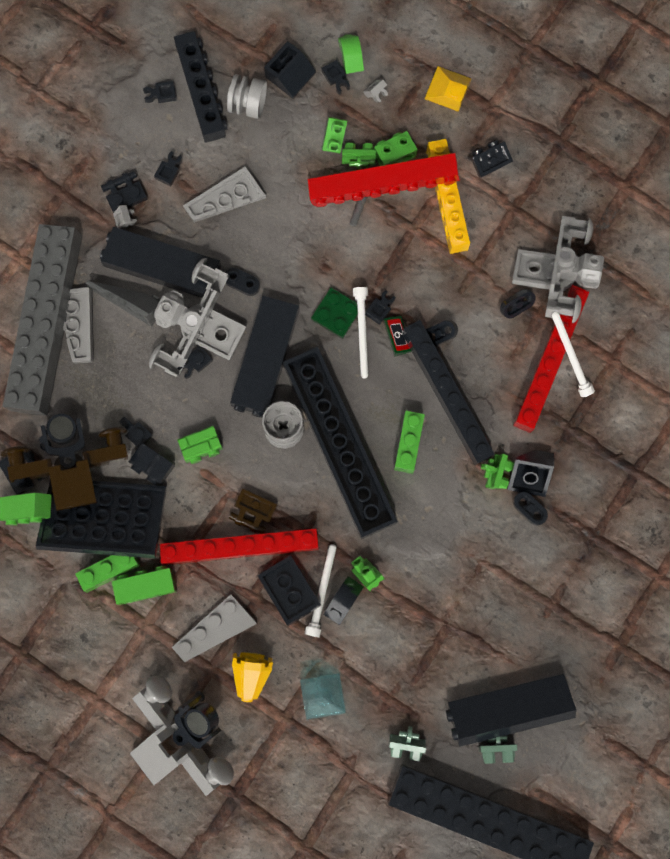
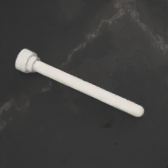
[353,287,368,378]
[552,312,595,397]
[304,544,336,638]

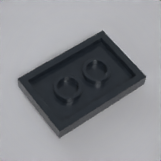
[257,555,321,626]

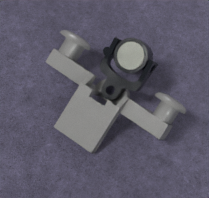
[130,676,234,796]

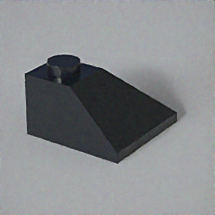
[507,450,554,497]

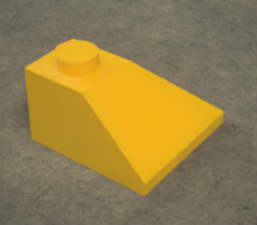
[425,66,471,112]

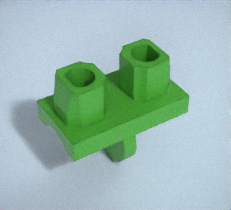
[322,117,347,153]
[342,143,376,170]
[481,454,514,489]
[351,556,385,591]

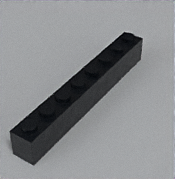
[402,320,495,465]

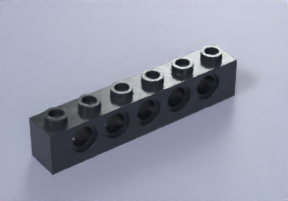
[174,31,228,143]

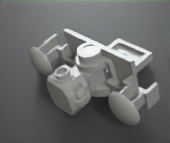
[512,216,604,323]
[149,258,247,377]

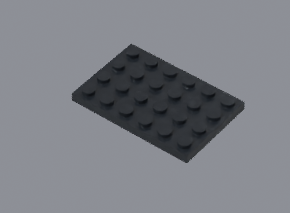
[36,480,166,559]

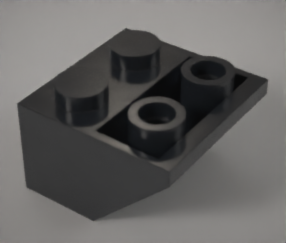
[264,41,316,99]

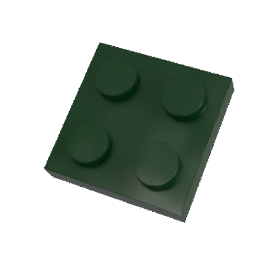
[311,288,358,339]

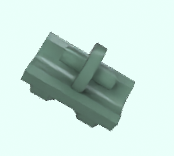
[389,726,426,761]
[479,736,517,764]

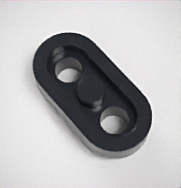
[225,268,260,296]
[500,289,536,319]
[426,320,458,346]
[513,492,548,526]

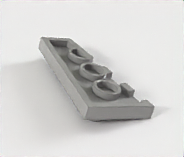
[63,287,93,364]
[172,594,257,662]

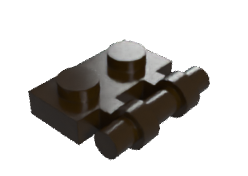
[228,488,278,534]

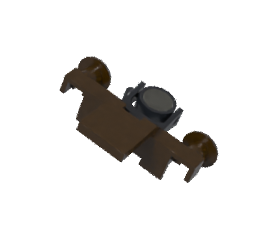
[0,414,128,511]

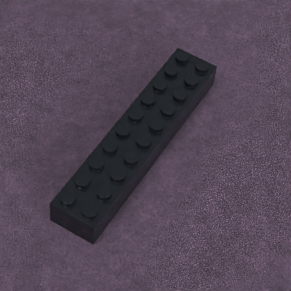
[283,347,398,540]
[387,764,594,859]

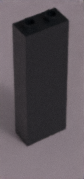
[100,227,221,298]
[230,296,300,418]
[445,674,577,747]

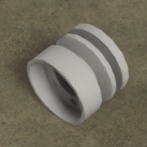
[227,74,267,119]
[262,401,304,449]

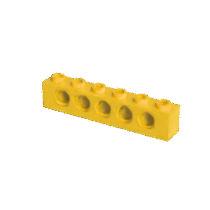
[427,139,470,254]

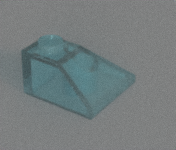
[300,673,346,720]

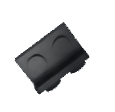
[468,139,513,178]

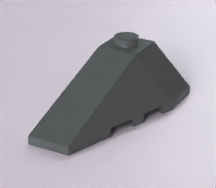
[86,280,160,327]

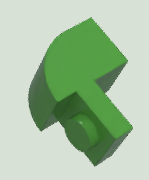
[338,34,364,74]

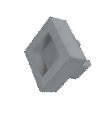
[363,79,388,103]
[113,205,137,230]

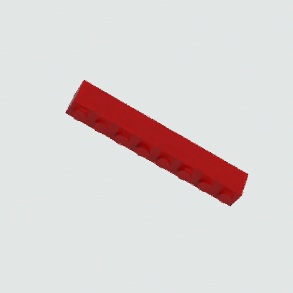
[308,153,460,207]
[513,285,589,433]
[160,529,319,565]

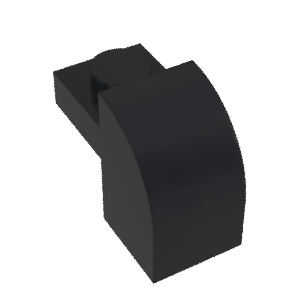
[323,576,364,625]

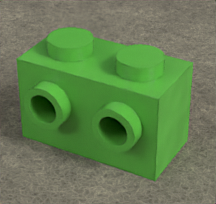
[374,131,417,166]

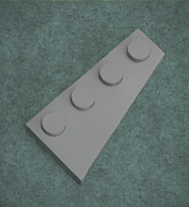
[183,167,266,223]

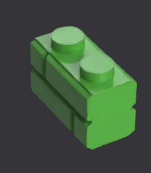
[177,426,222,464]

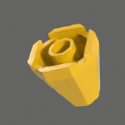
[232,652,273,702]

